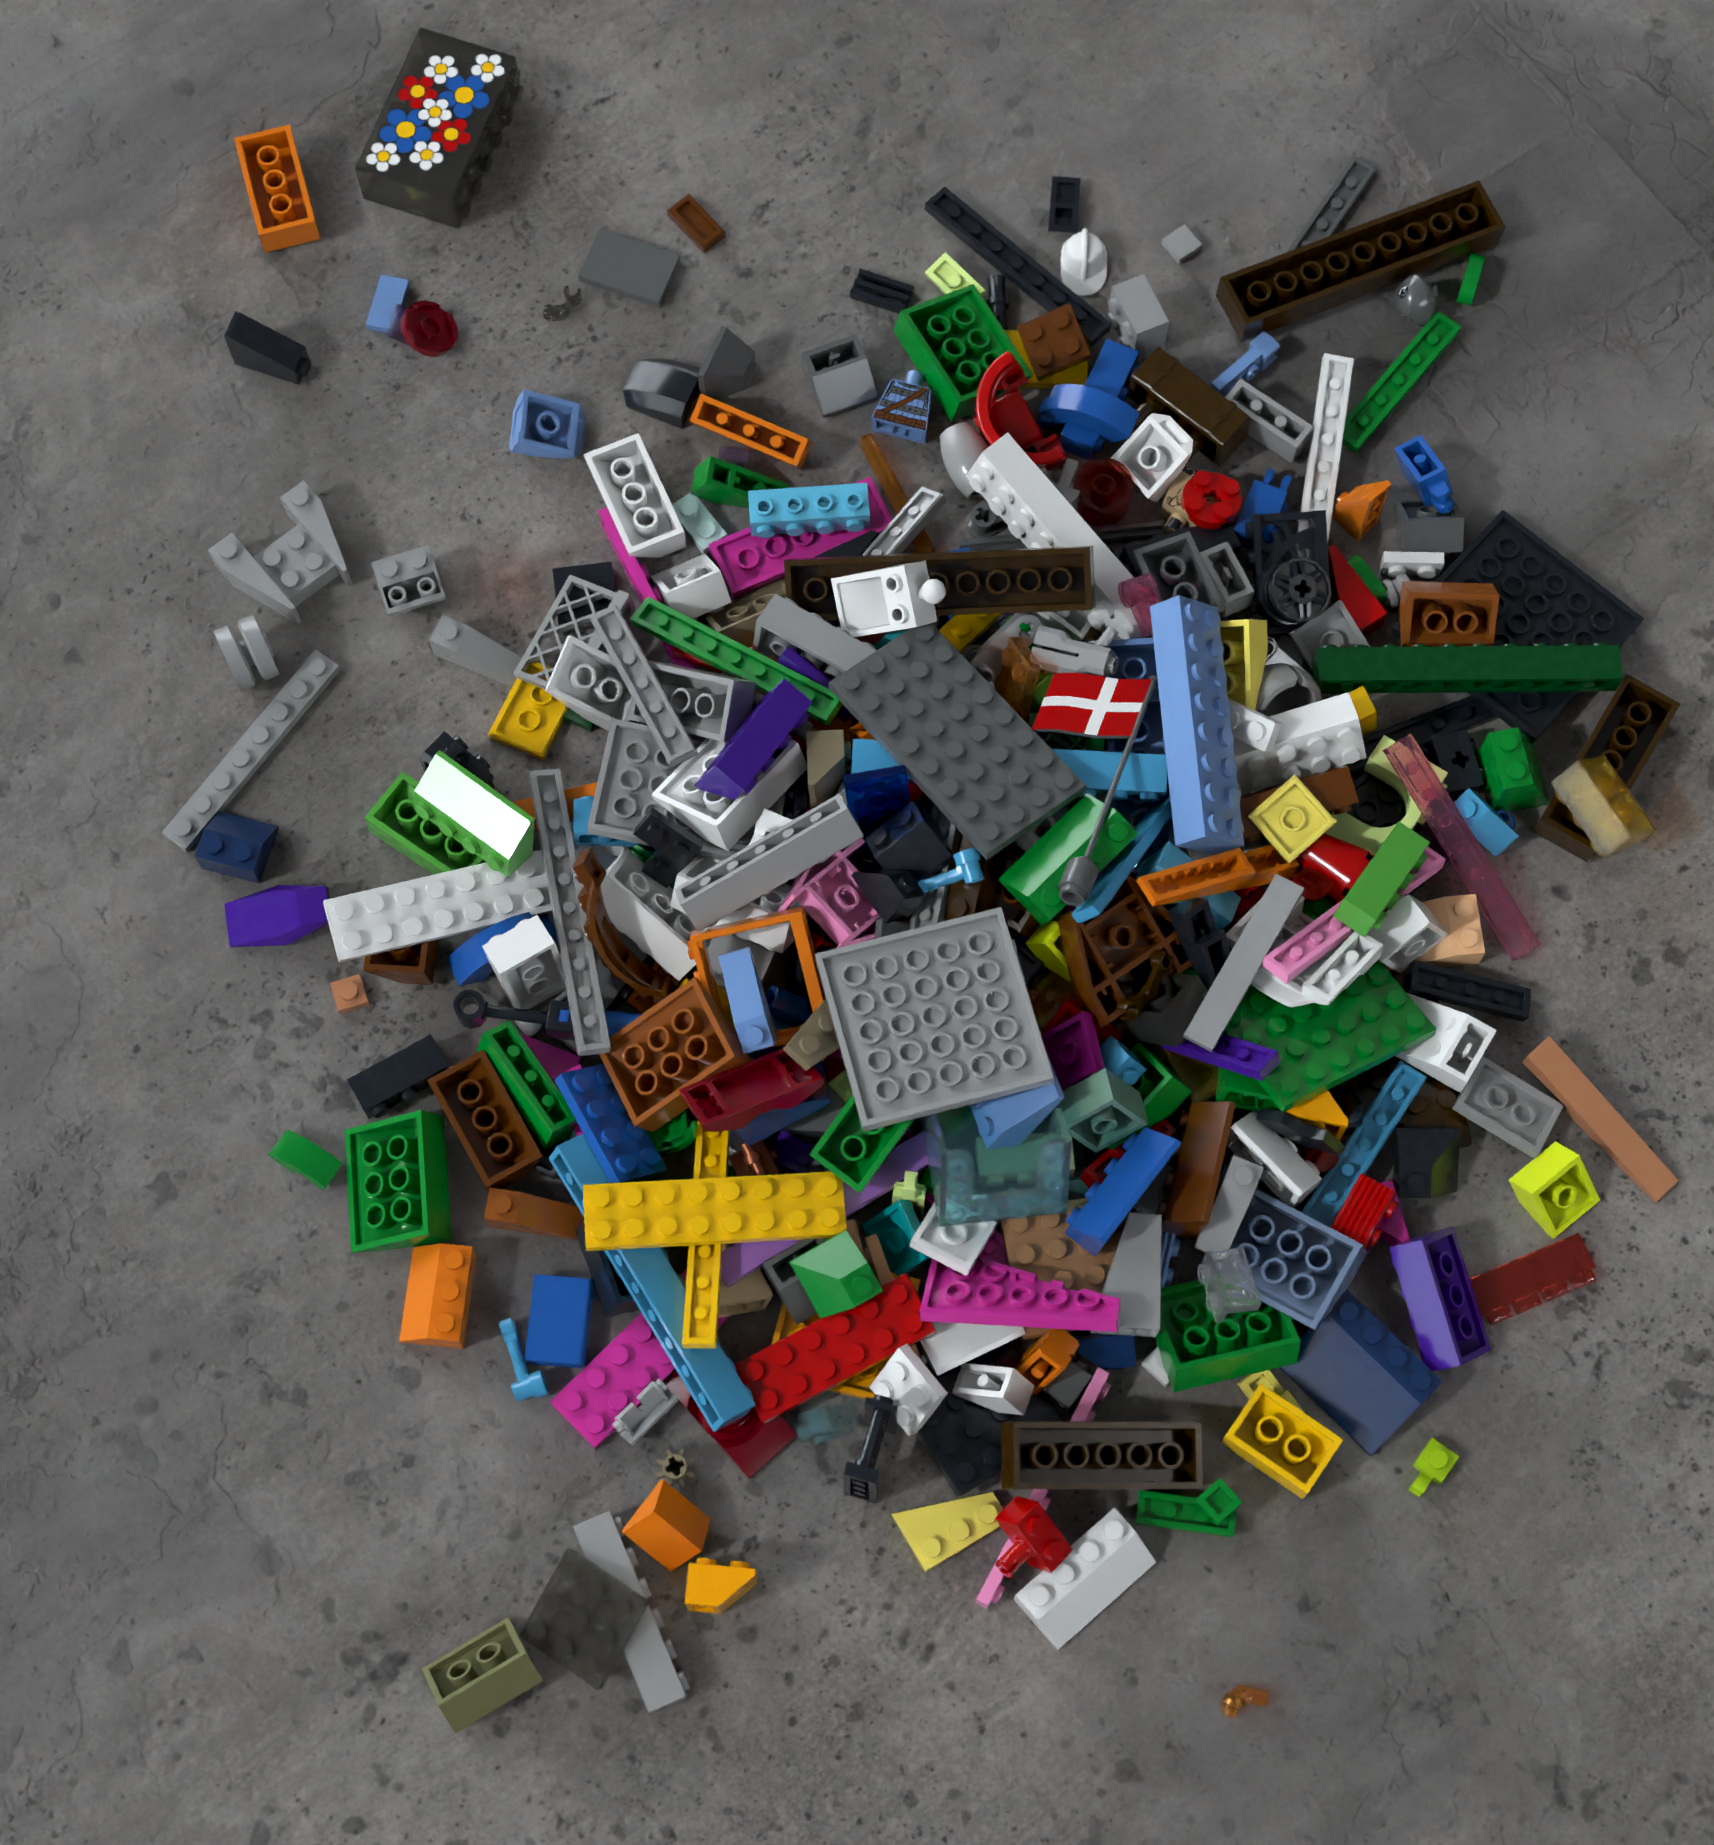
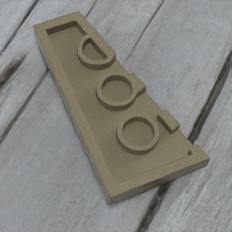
[783,998,840,1071]

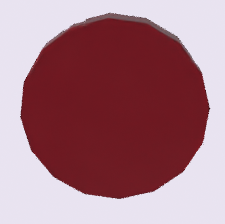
[401,300,458,357]

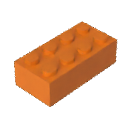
[234,124,321,253]

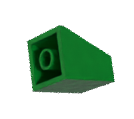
[1476,727,1550,812]

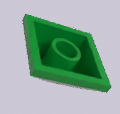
[789,1230,883,1318]

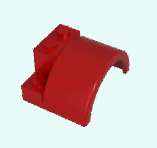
[973,351,1068,472]

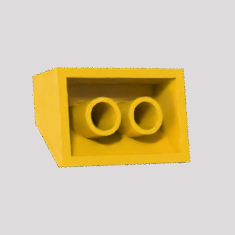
[1221,1383,1343,1499]

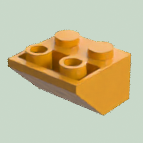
[685,1558,758,1614]

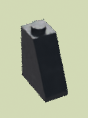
[224,311,311,385]

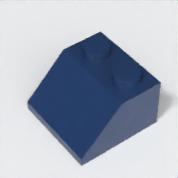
[194,811,279,884]

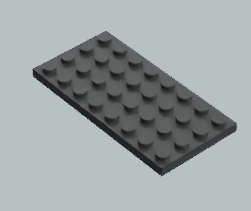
[829,623,1086,860]

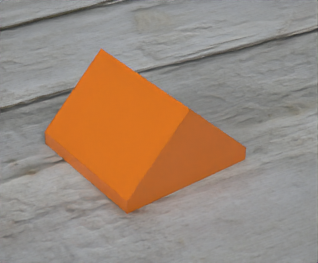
[621,1479,711,1572]

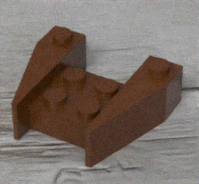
[1056,875,1192,1025]

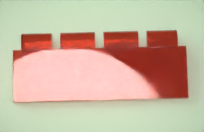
[1470,1233,1596,1325]

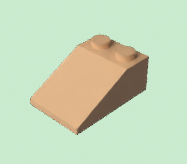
[1386,894,1485,971]

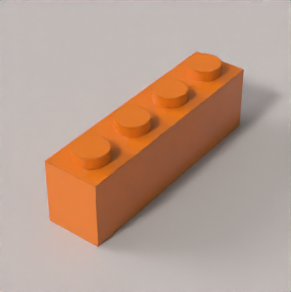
[689,394,813,470]

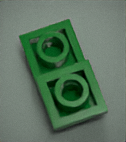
[268,1129,343,1190]

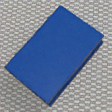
[524,1274,594,1369]

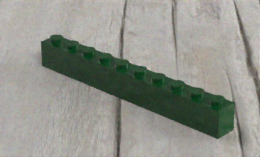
[1312,642,1623,694]

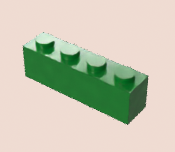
[476,1020,577,1149]

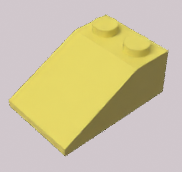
[1220,619,1268,710]

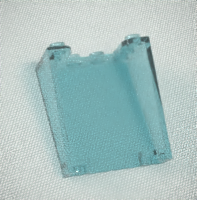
[920,1103,1071,1227]

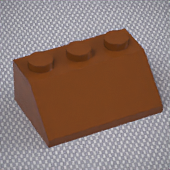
[1399,581,1500,647]

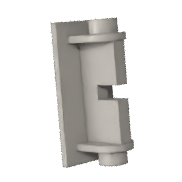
[612,1379,679,1446]

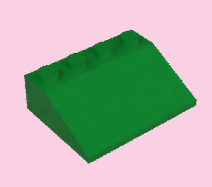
[893,284,1033,422]
[345,1110,451,1253]
[1156,1276,1300,1392]

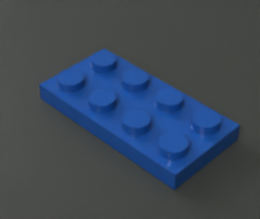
[555,1063,667,1183]

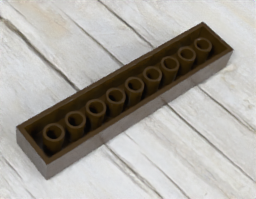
[1216,180,1506,342]
[784,545,1096,620]

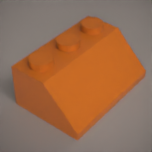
[399,1243,477,1349]

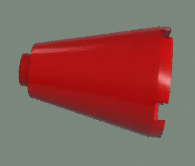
[1296,833,1375,903]

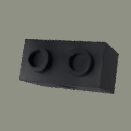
[1428,729,1486,803]

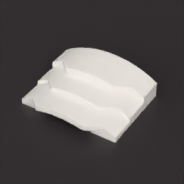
[1226,895,1383,1007]

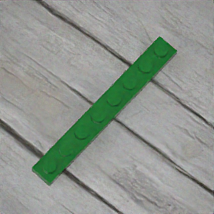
[630,596,843,726]

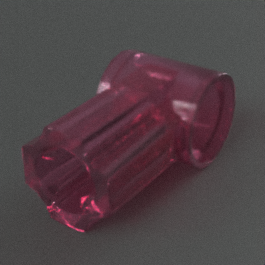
[1118,573,1159,638]

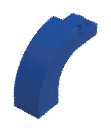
[1036,384,1140,443]
[446,912,558,986]

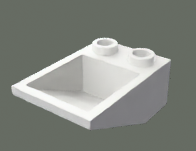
[831,560,946,637]

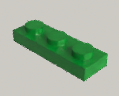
[1135,1490,1237,1538]

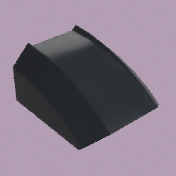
[623,358,701,429]

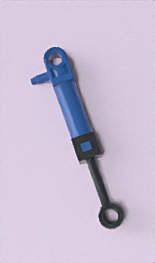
[453,989,642,1041]

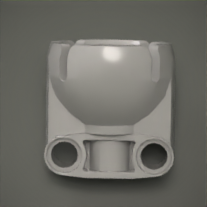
[1255,637,1322,717]

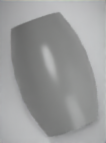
[940,422,988,500]

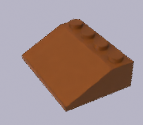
[599,977,752,1132]

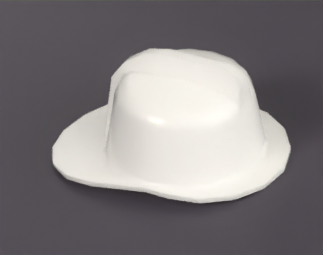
[1061,228,1107,296]

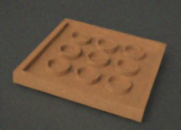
[998,1198,1129,1340]

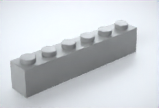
[674,793,864,932]
[573,1511,690,1715]

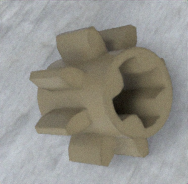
[656,1449,695,1489]

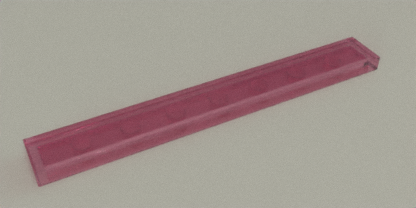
[1383,733,1541,961]

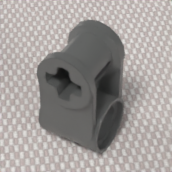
[968,500,1008,538]

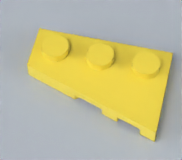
[892,1492,1003,1573]

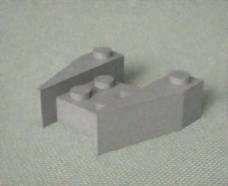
[208,480,352,624]

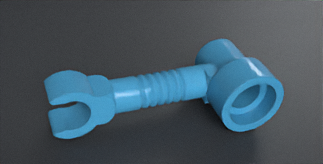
[918,847,984,894]
[499,1318,549,1402]

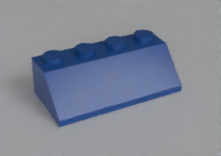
[1065,1127,1181,1257]

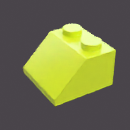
[1509,1141,1600,1239]

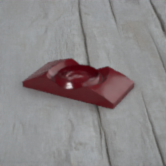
[679,1048,824,1132]
[663,1356,797,1479]

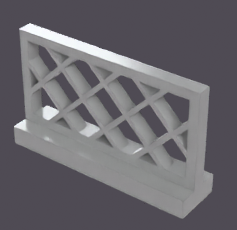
[513,575,636,689]

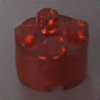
[1073,458,1133,526]

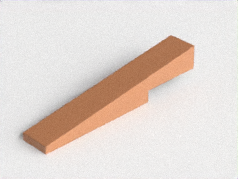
[1522,1036,1679,1203]

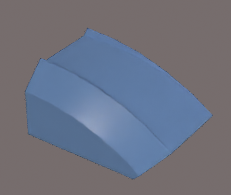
[509,389,586,458]

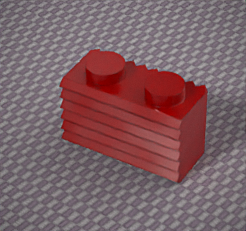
[1331,1173,1398,1250]

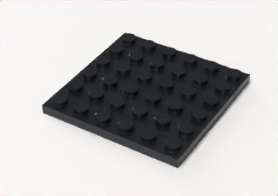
[1391,510,1644,744]

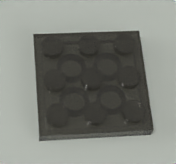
[519,1549,650,1690]

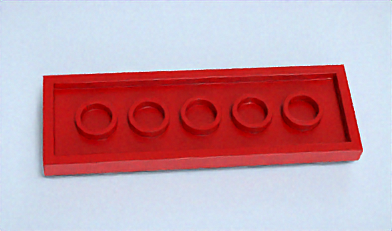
[734,1273,937,1424]

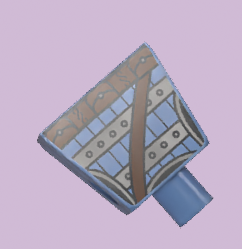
[872,371,931,444]

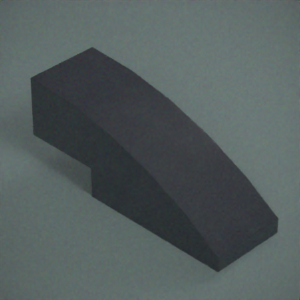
[1168,898,1231,991]

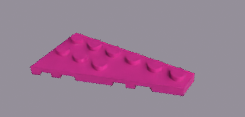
[920,1259,1121,1332]

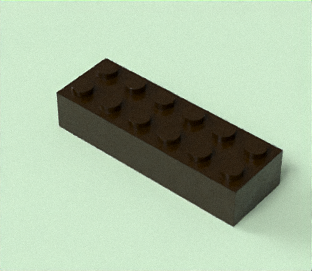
[1533,674,1681,862]
[1001,1422,1203,1489]

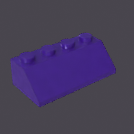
[694,678,813,800]
[1389,1226,1491,1371]

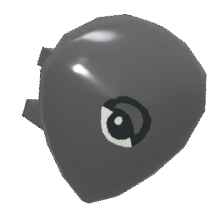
[1393,274,1438,326]

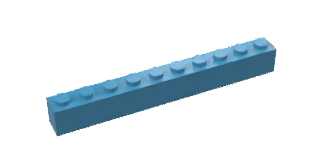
[851,739,1167,801]
[549,1134,756,1432]

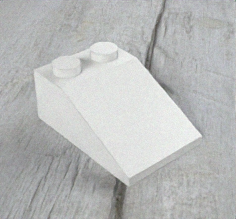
[545,635,632,731]
[482,915,566,1010]

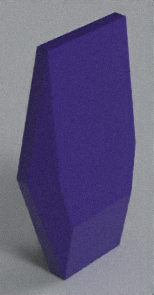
[224,885,330,948]

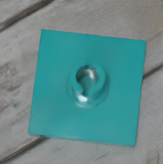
[862,1199,930,1276]

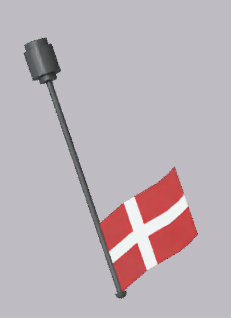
[1031,673,1158,906]

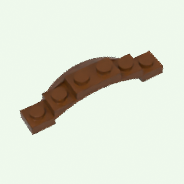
[572,848,678,1005]

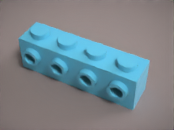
[748,483,870,538]

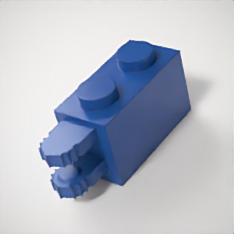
[1394,435,1455,514]
[1234,468,1292,554]

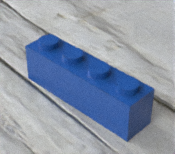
[1060,339,1141,461]

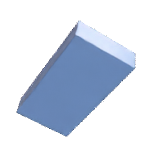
[366,274,410,335]

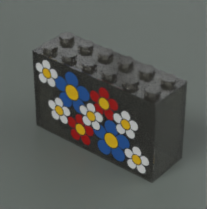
[355,27,523,229]

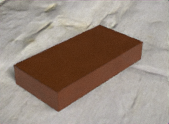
[667,194,726,253]

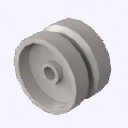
[213,614,280,691]

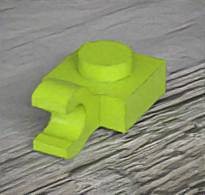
[1408,1438,1459,1498]

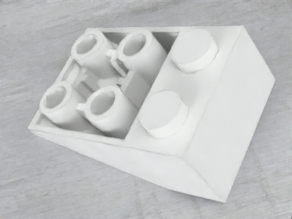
[1396,993,1497,1093]

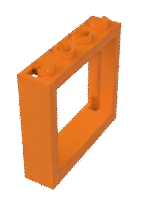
[686,906,826,1052]

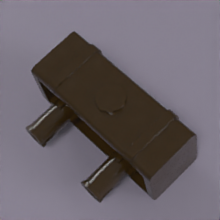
[1129,347,1250,467]

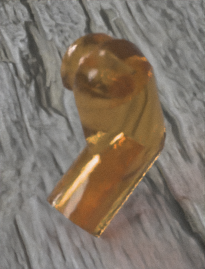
[1221,1685,1269,1718]

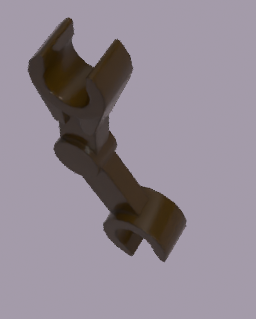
[1117,950,1174,1022]

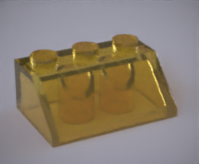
[1551,756,1657,858]

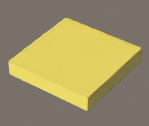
[1247,775,1337,863]

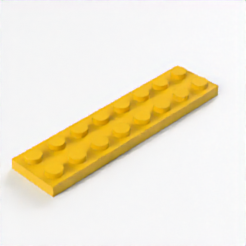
[583,1172,847,1251]

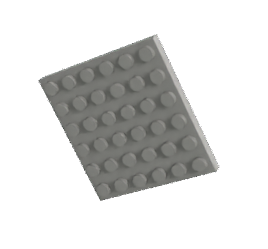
[815,907,1054,1132]

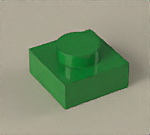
[1195,1478,1243,1526]

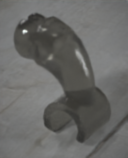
[543,285,582,322]

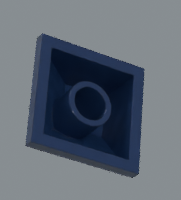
[1069,1330,1136,1370]

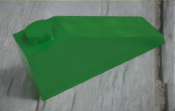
[691,456,789,508]

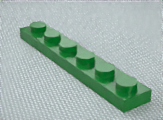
[1342,311,1461,454]

